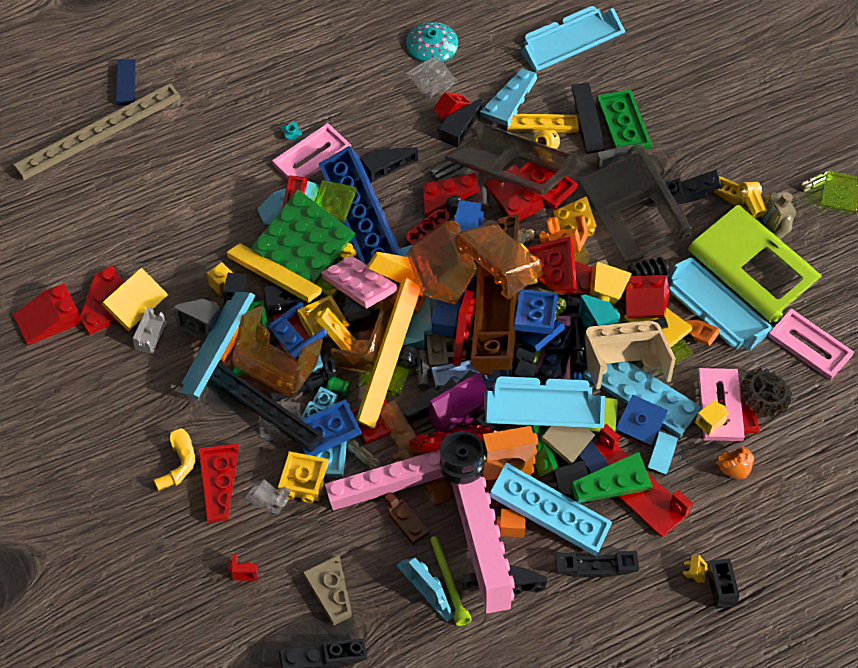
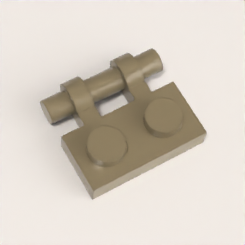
[426,333,456,369]

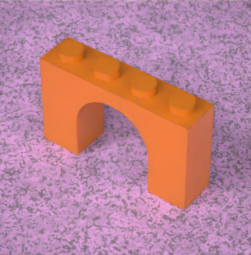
[481,426,538,489]

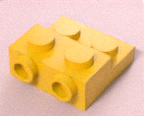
[278,451,329,503]

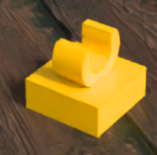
[683,555,707,583]

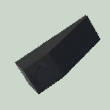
[437,99,483,148]
[360,147,418,183]

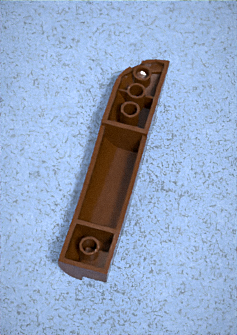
[471,214,520,376]

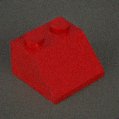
[626,275,670,319]

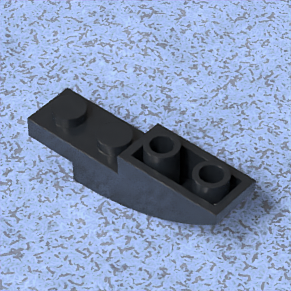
[645,170,722,206]
[535,325,574,384]
[462,565,547,595]
[279,639,367,668]

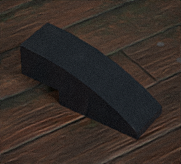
[512,341,538,378]

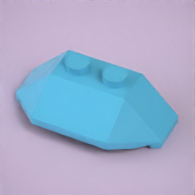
[257,181,333,226]

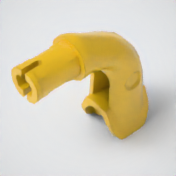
[154,428,195,491]

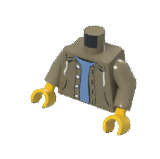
[741,192,796,239]

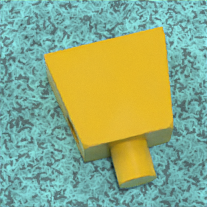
[590,262,631,304]

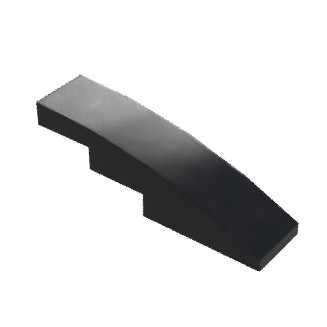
[571,82,604,154]
[404,370,474,423]

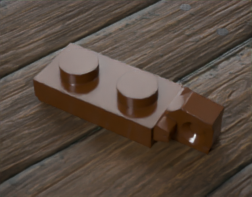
[385,492,429,545]

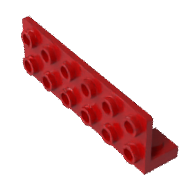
[577,424,693,537]

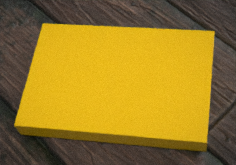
[101,268,168,332]
[624,308,692,348]

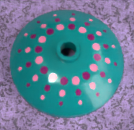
[406,22,458,64]

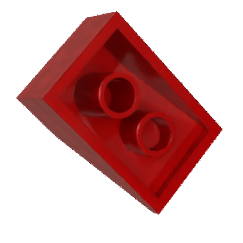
[485,164,544,222]
[13,283,81,345]

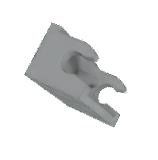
[133,307,167,354]

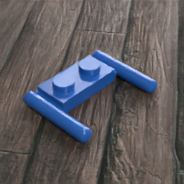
[267,302,327,359]

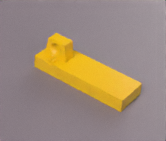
[314,308,365,364]

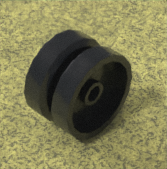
[439,431,485,484]

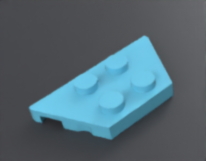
[396,558,453,622]

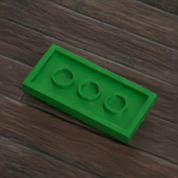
[597,89,652,152]

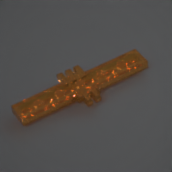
[379,401,453,506]

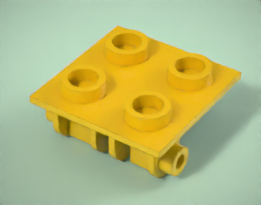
[553,197,596,236]

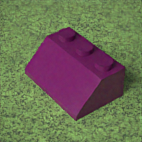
[429,372,488,433]

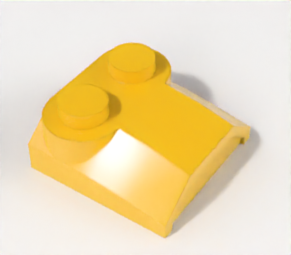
[297,295,349,340]

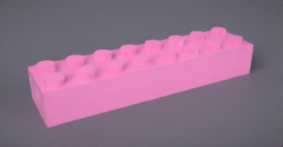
[451,476,515,614]

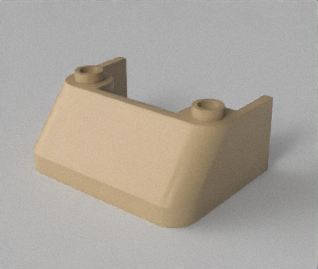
[585,321,676,389]

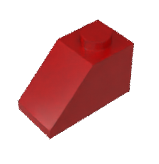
[433,92,471,121]

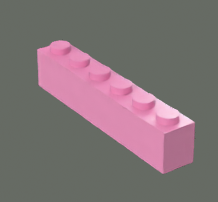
[325,450,444,510]

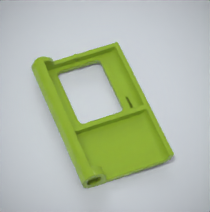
[688,205,822,323]

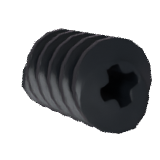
[627,257,669,279]

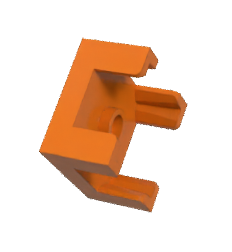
[539,215,588,253]

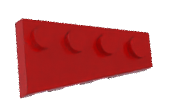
[199,443,239,523]

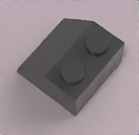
[174,299,221,341]

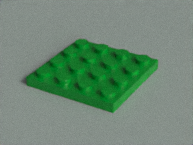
[251,190,356,285]

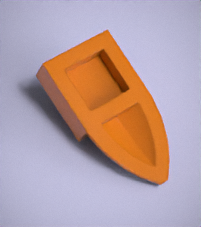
[685,320,720,346]

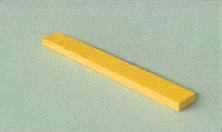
[356,278,422,429]

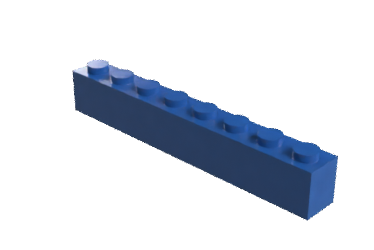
[431,200,484,337]

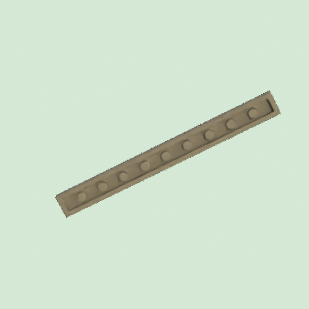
[14,83,180,180]

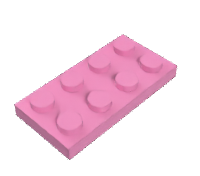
[321,256,397,308]

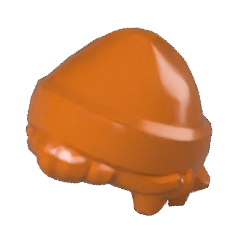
[716,446,754,480]

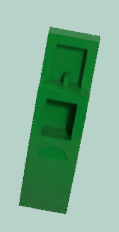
[516,424,558,477]

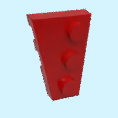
[423,173,479,217]

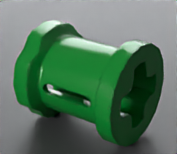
[327,377,352,397]

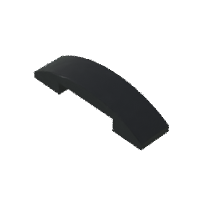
[555,551,639,578]

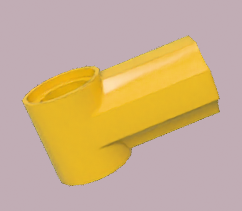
[737,182,768,218]

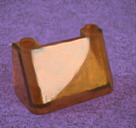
[407,221,477,305]
[455,223,542,299]

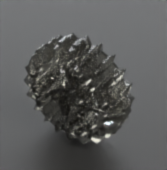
[740,368,792,418]

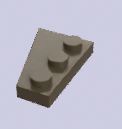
[303,555,352,626]

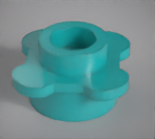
[281,122,302,140]

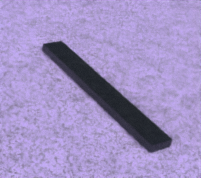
[209,362,324,452]

